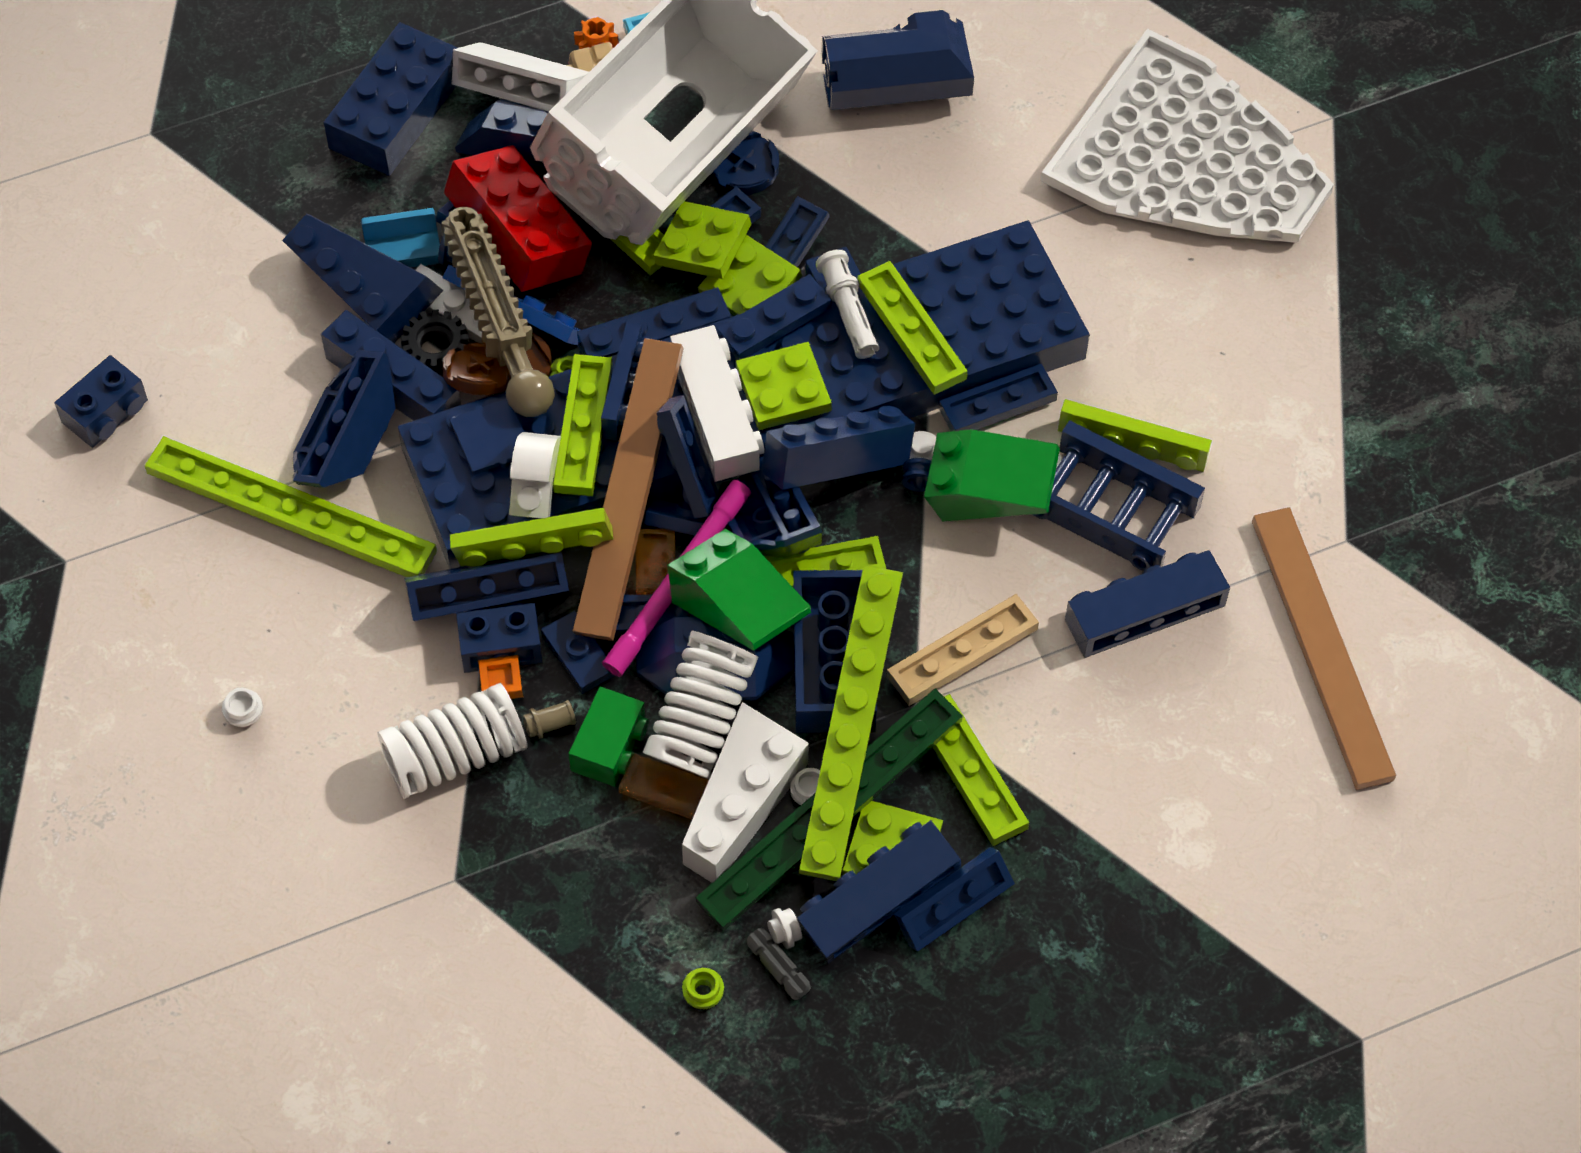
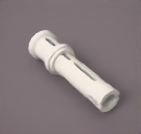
[815,250,879,359]

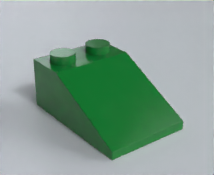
[924,429,1060,522]
[667,529,811,651]

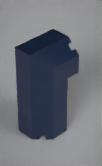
[821,10,974,110]

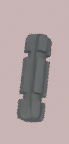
[746,928,811,1000]

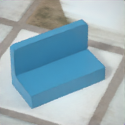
[361,208,440,268]

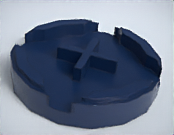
[710,131,779,195]

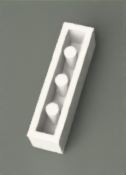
[452,42,589,112]
[670,325,764,482]

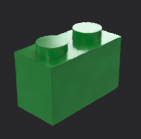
[569,687,649,787]

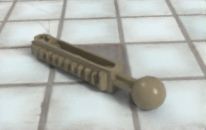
[442,207,555,417]

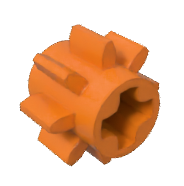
[574,17,619,49]

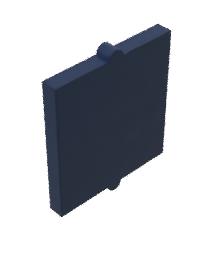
[449,398,524,476]

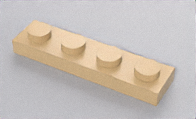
[887,594,1039,706]

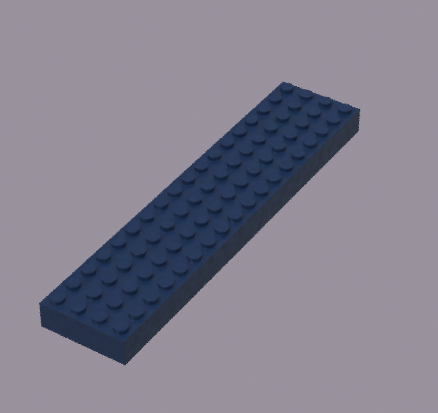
[397,220,1090,569]

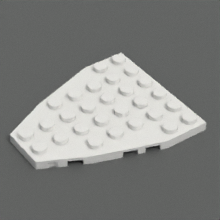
[1041,29,1334,243]

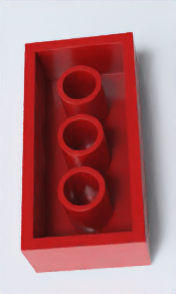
[444,145,592,292]

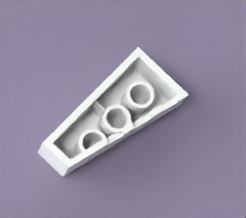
[682,702,809,883]

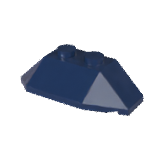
[455,99,548,168]
[293,350,396,488]
[728,457,822,558]
[636,617,794,701]

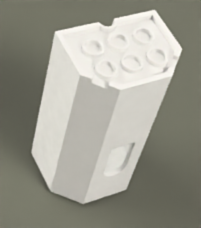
[530,0,818,245]

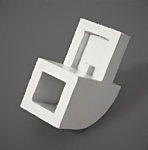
[509,432,561,518]

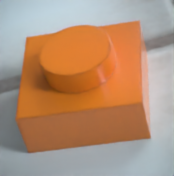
[478,655,523,699]

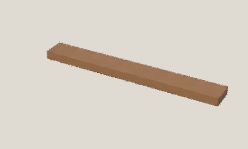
[573,338,684,641]
[1252,507,1396,790]

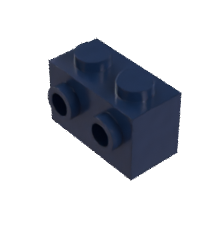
[54,355,148,448]
[456,602,543,673]

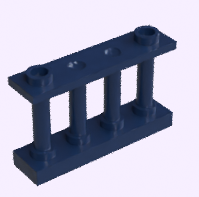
[1032,420,1205,571]

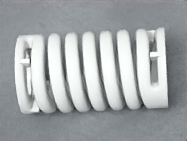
[643,631,758,779]
[377,683,527,799]

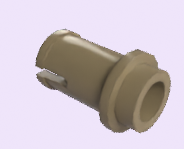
[522,700,576,739]

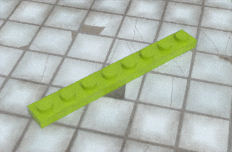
[145,436,437,577]
[799,565,903,881]

